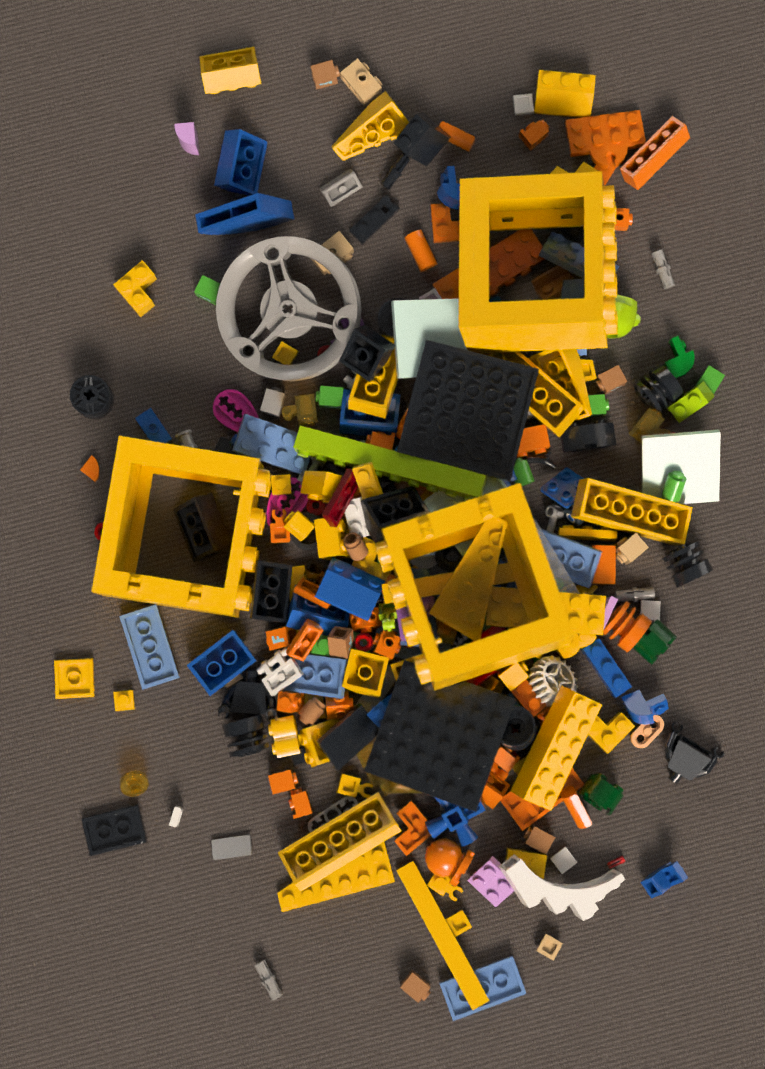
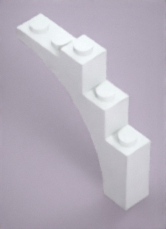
[499,855,625,921]

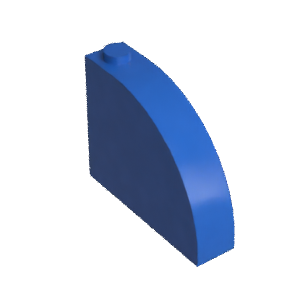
[195,193,294,235]

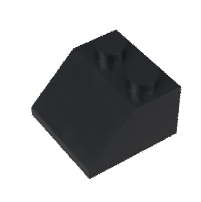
[393,112,451,166]
[339,325,396,382]

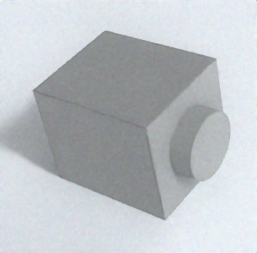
[260,387,286,418]

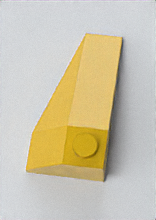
[531,349,592,421]

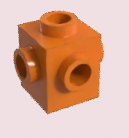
[349,607,382,634]
[372,630,401,661]
[325,690,354,720]

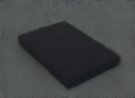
[316,703,379,771]
[81,804,147,856]

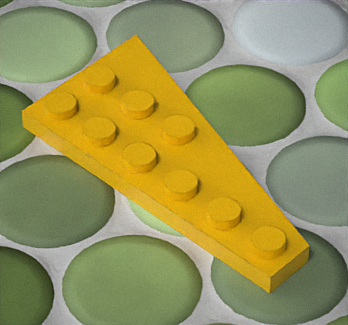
[429,517,507,641]

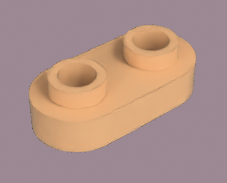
[631,715,664,748]

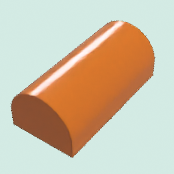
[439,121,475,152]
[405,229,438,273]
[286,619,324,662]
[561,786,592,829]

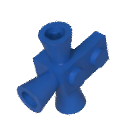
[425,797,486,847]

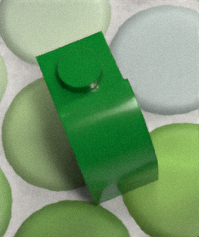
[663,336,695,379]

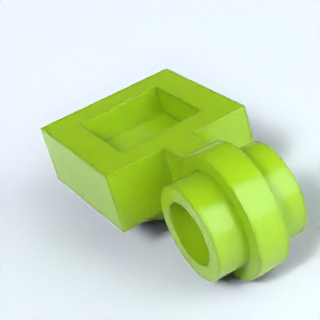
[378,603,397,632]

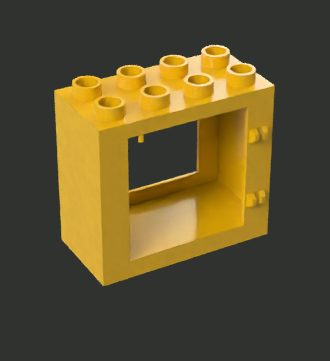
[459,171,618,353]
[92,436,272,618]
[375,483,574,691]

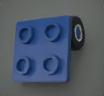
[540,467,584,527]

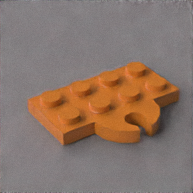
[565,110,646,169]

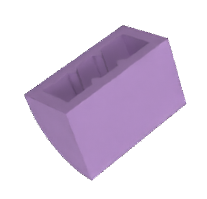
[175,122,199,155]

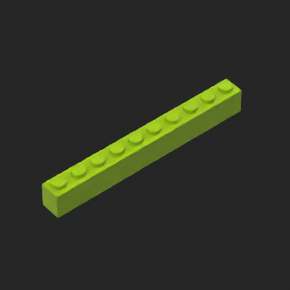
[293,426,487,501]

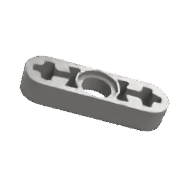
[308,796,358,833]

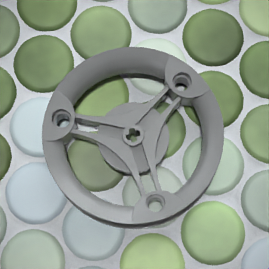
[216,236,362,381]

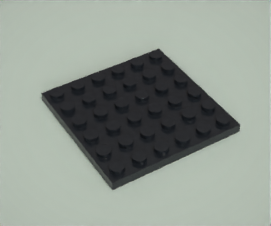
[397,340,539,482]
[364,660,516,812]

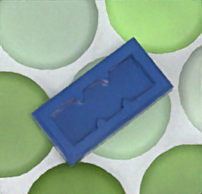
[135,408,173,444]

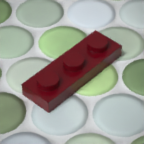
[322,469,358,527]

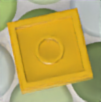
[54,658,95,699]

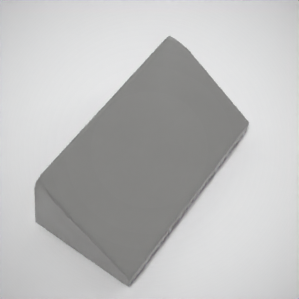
[319,169,362,207]
[211,834,253,860]

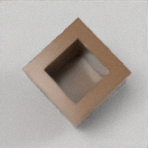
[310,60,340,89]
[595,365,627,395]
[327,626,355,659]
[523,825,555,855]
[400,970,431,1003]

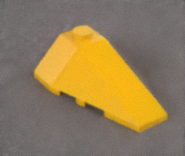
[331,91,409,160]

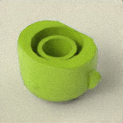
[608,294,641,338]

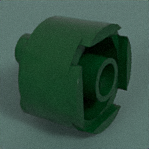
[633,619,677,665]
[578,772,624,815]

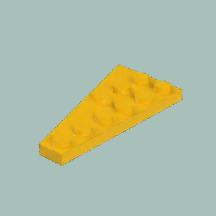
[277,842,395,912]

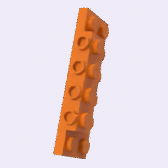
[432,229,545,299]

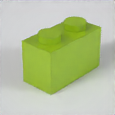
[668,381,715,423]

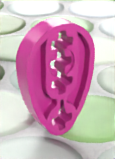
[213,389,259,433]
[267,478,309,526]

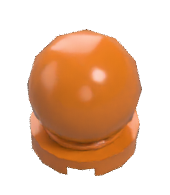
[425,838,475,887]

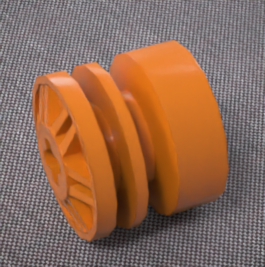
[603,601,652,652]

